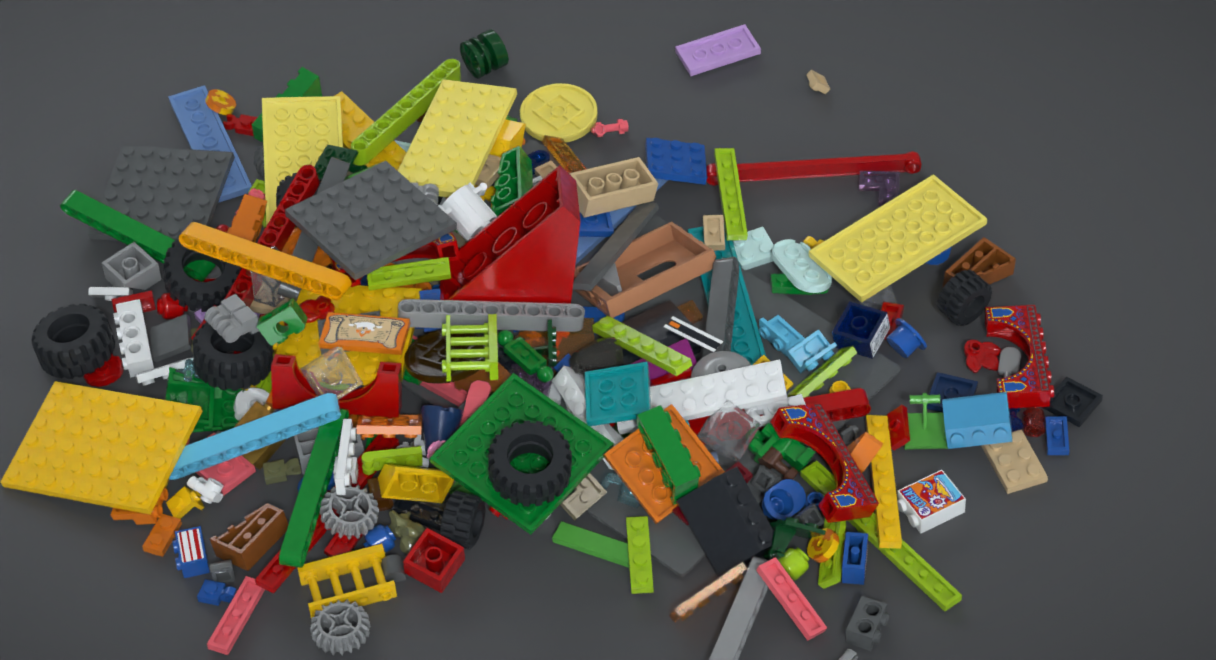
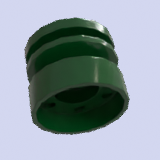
[460,29,509,79]

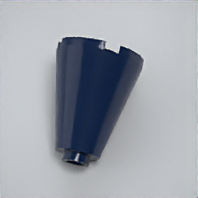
[421,405,463,459]

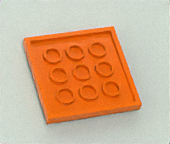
[603,404,725,524]

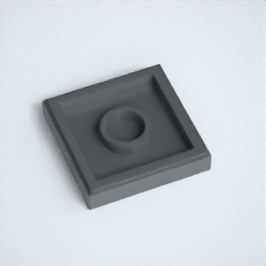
[151,314,192,363]

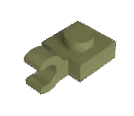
[263,458,301,485]

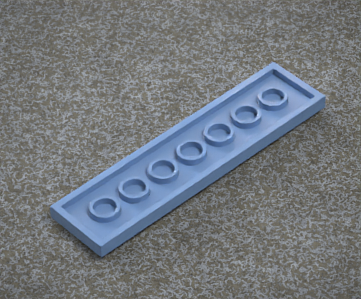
[168,85,252,203]

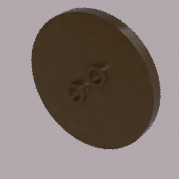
[404,329,485,384]

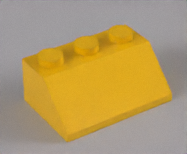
[489,119,526,157]
[378,464,454,503]

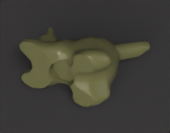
[388,510,426,554]

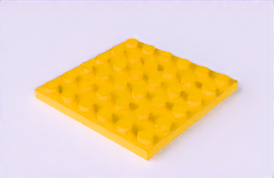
[281,285,422,385]

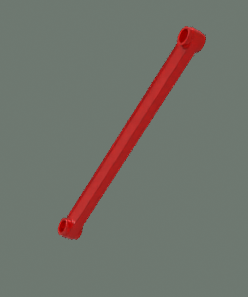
[706,151,922,186]

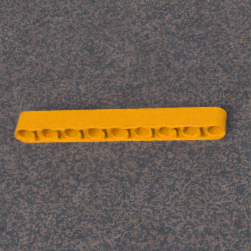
[179,222,352,300]

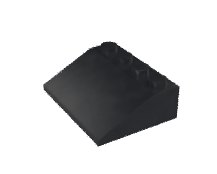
[598,300,702,367]
[676,467,774,577]

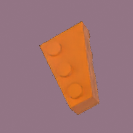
[227,194,267,243]

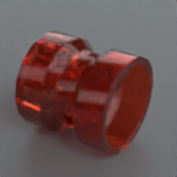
[1023,407,1045,437]

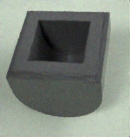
[751,465,782,494]
[794,504,824,527]
[381,555,406,582]
[209,559,236,583]

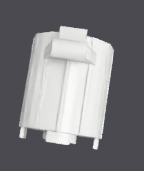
[438,182,497,242]

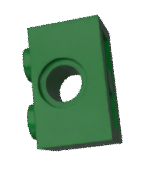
[256,298,308,346]

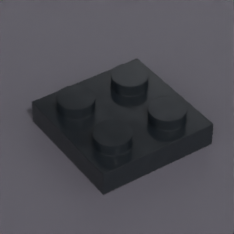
[1043,376,1103,428]

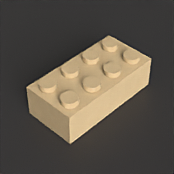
[570,157,658,218]

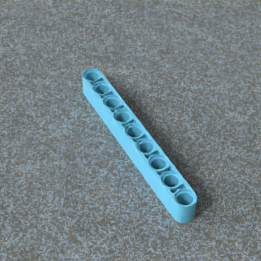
[169,393,341,480]

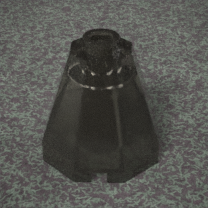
[569,337,624,376]

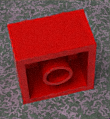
[403,528,465,593]

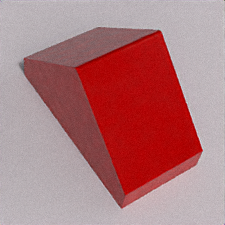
[440,165,580,304]

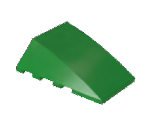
[165,367,246,433]

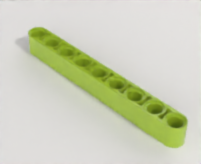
[351,59,461,166]

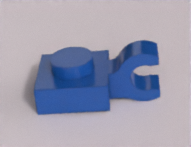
[197,579,236,606]

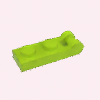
[362,446,423,475]

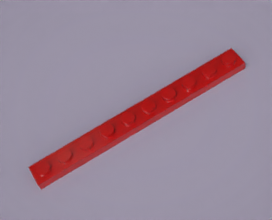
[255,434,399,594]

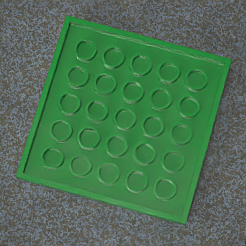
[430,373,614,535]

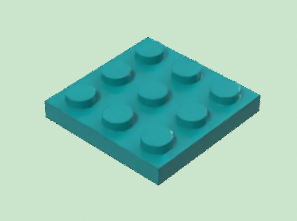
[585,362,651,427]

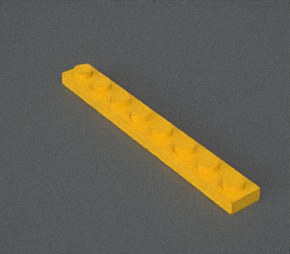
[865,415,902,549]

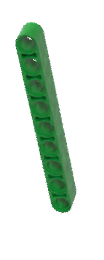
[60,190,216,282]
[279,409,349,568]

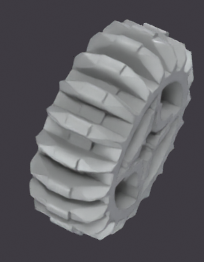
[320,484,379,540]
[310,599,371,656]

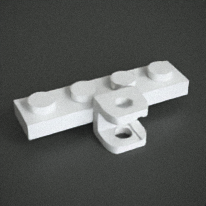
[333,419,358,495]

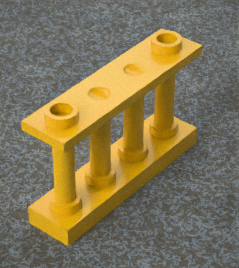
[297,544,397,620]

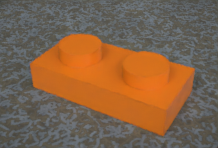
[142,514,182,557]

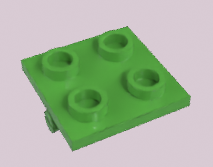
[904,393,948,449]

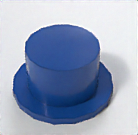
[886,318,927,359]

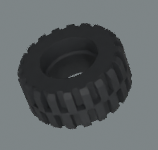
[163,239,242,312]
[31,304,116,379]
[193,322,273,391]
[488,420,572,507]

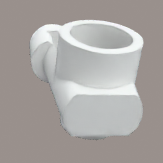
[187,476,224,504]

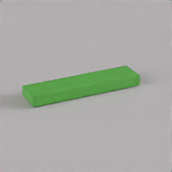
[552,521,629,568]

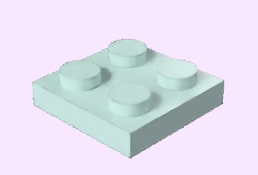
[733,227,774,270]

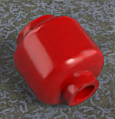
[157,293,188,320]

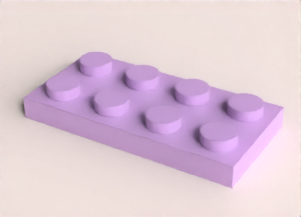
[675,24,761,76]

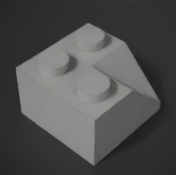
[102,242,162,290]

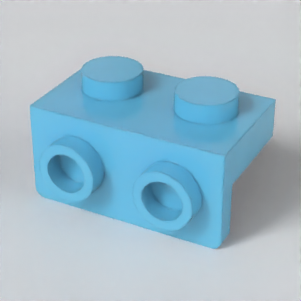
[759,315,805,356]
[785,329,837,373]

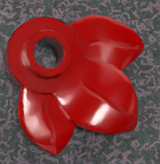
[299,296,335,323]
[964,340,1001,373]

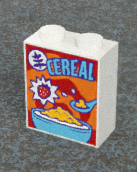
[897,470,966,533]

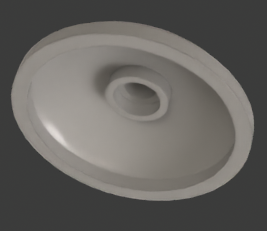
[691,351,751,378]

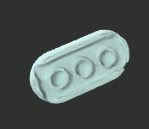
[771,239,832,293]

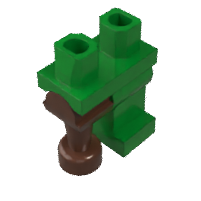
[748,423,815,480]

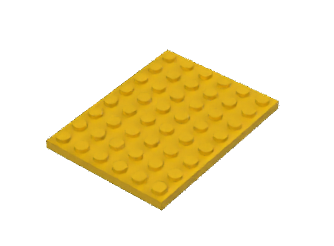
[0,381,203,515]

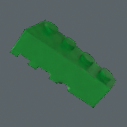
[252,67,322,142]
[490,146,533,217]
[637,405,701,505]

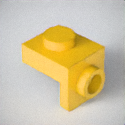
[166,486,204,519]

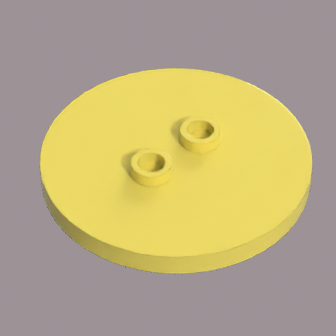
[520,83,598,143]

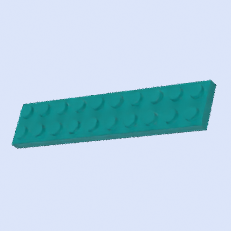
[688,225,766,365]

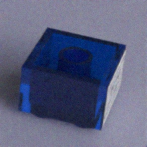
[832,301,890,359]

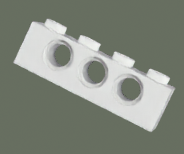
[113,299,154,378]

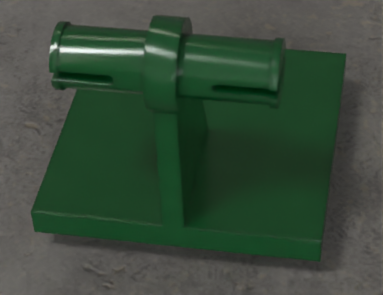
[314,144,367,181]
[517,319,557,369]
[764,517,826,560]

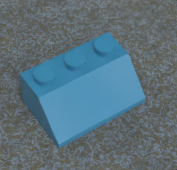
[942,392,1013,449]

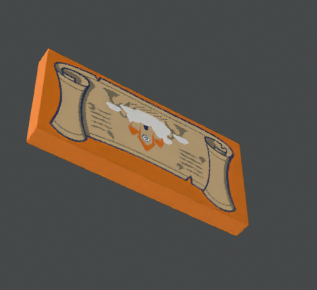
[319,312,411,355]

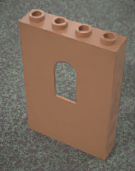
[573,222,716,318]

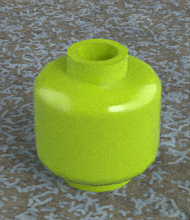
[778,547,809,580]

